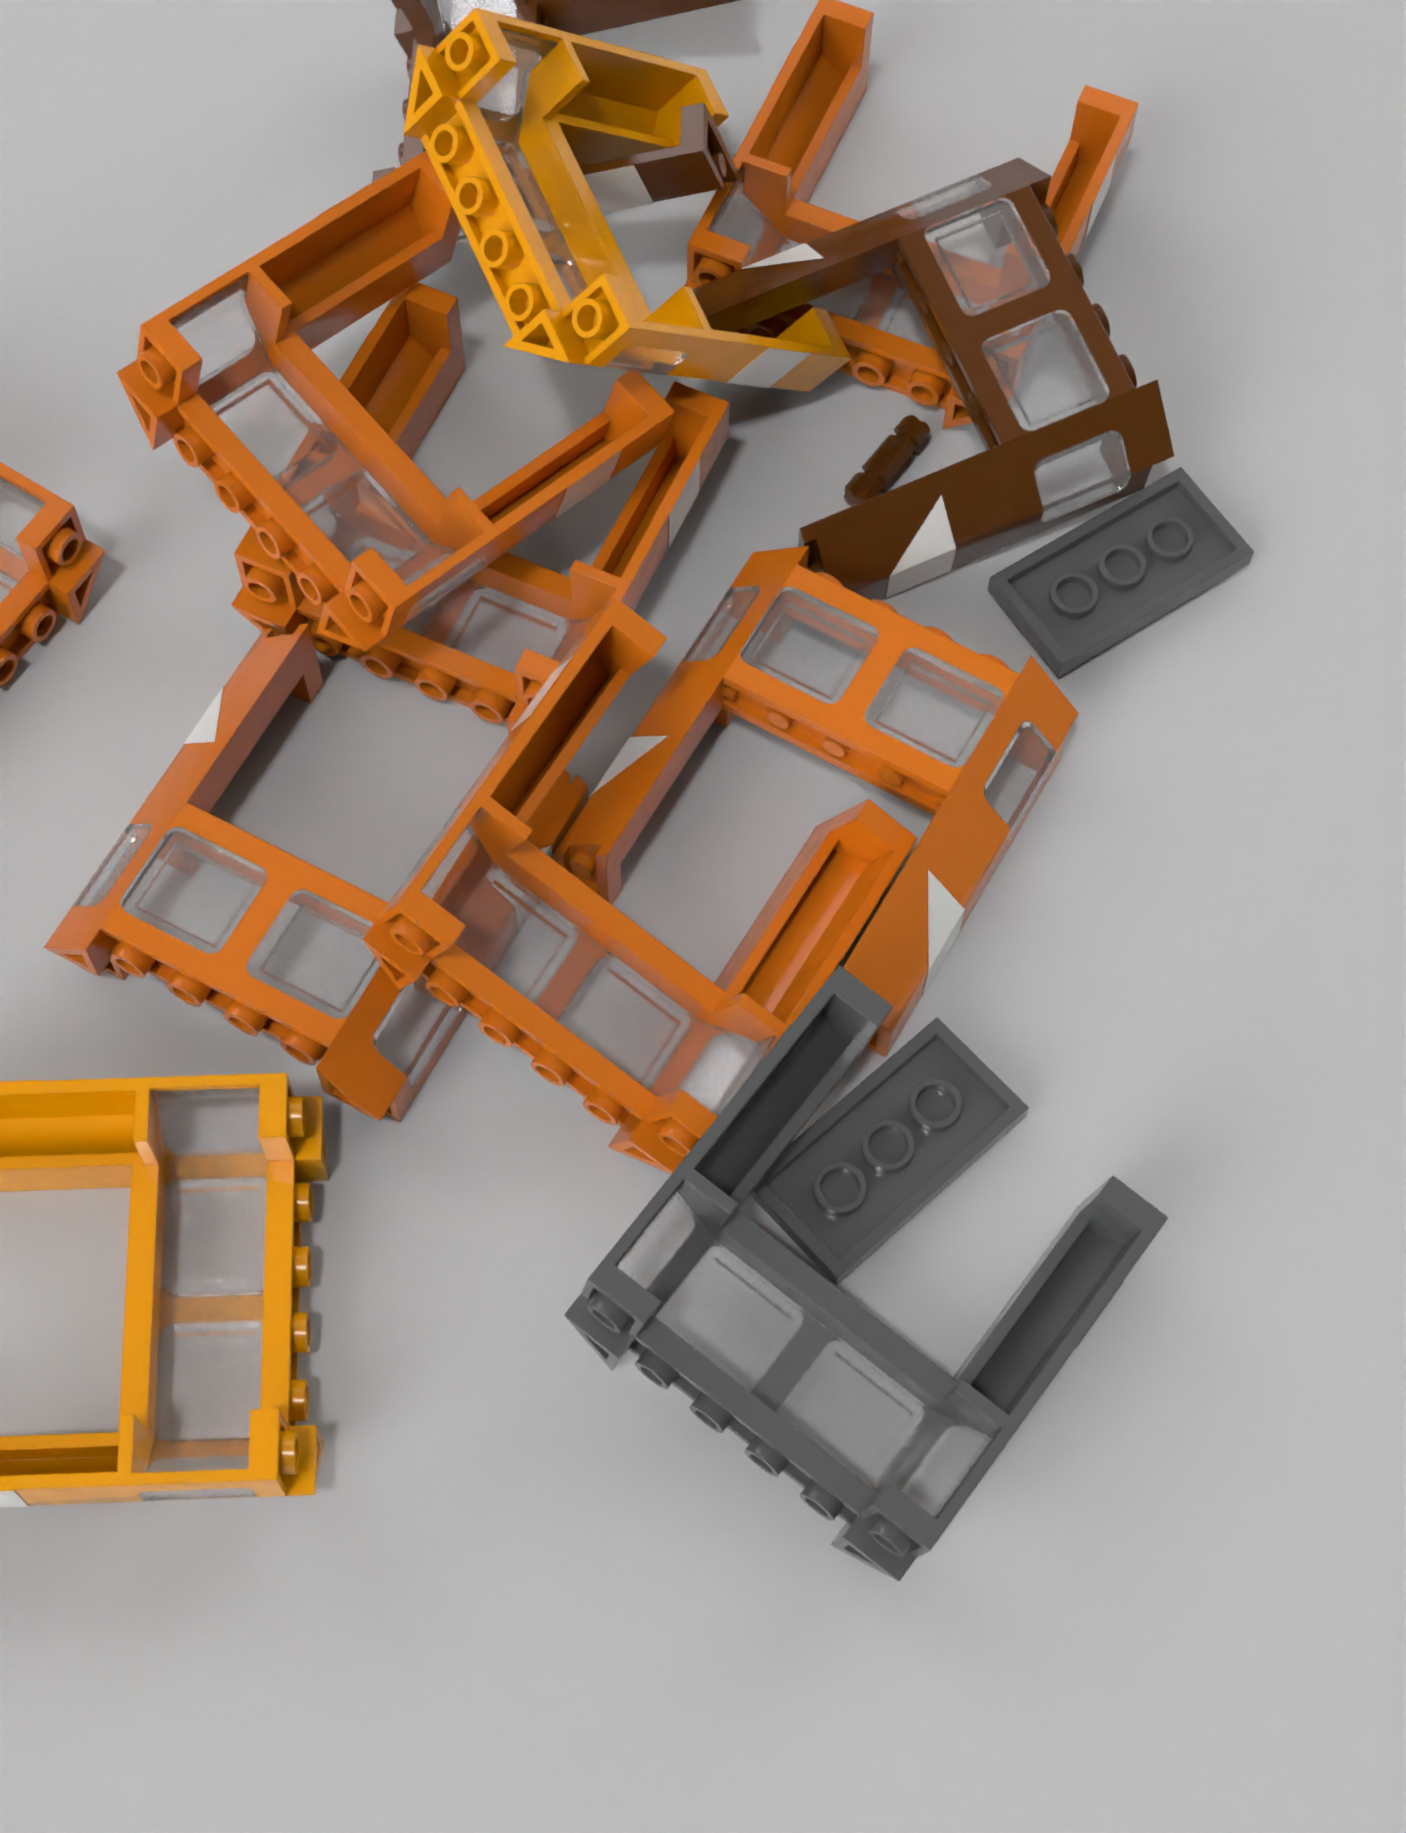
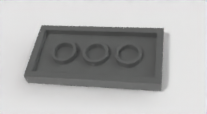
[987,467,1254,677]
[750,1017,1029,1285]

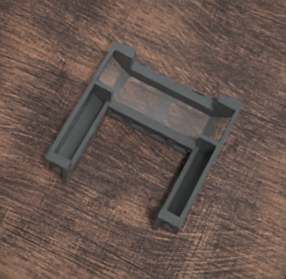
[564,965,1168,1581]

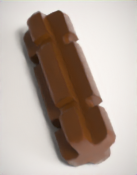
[844,415,930,506]

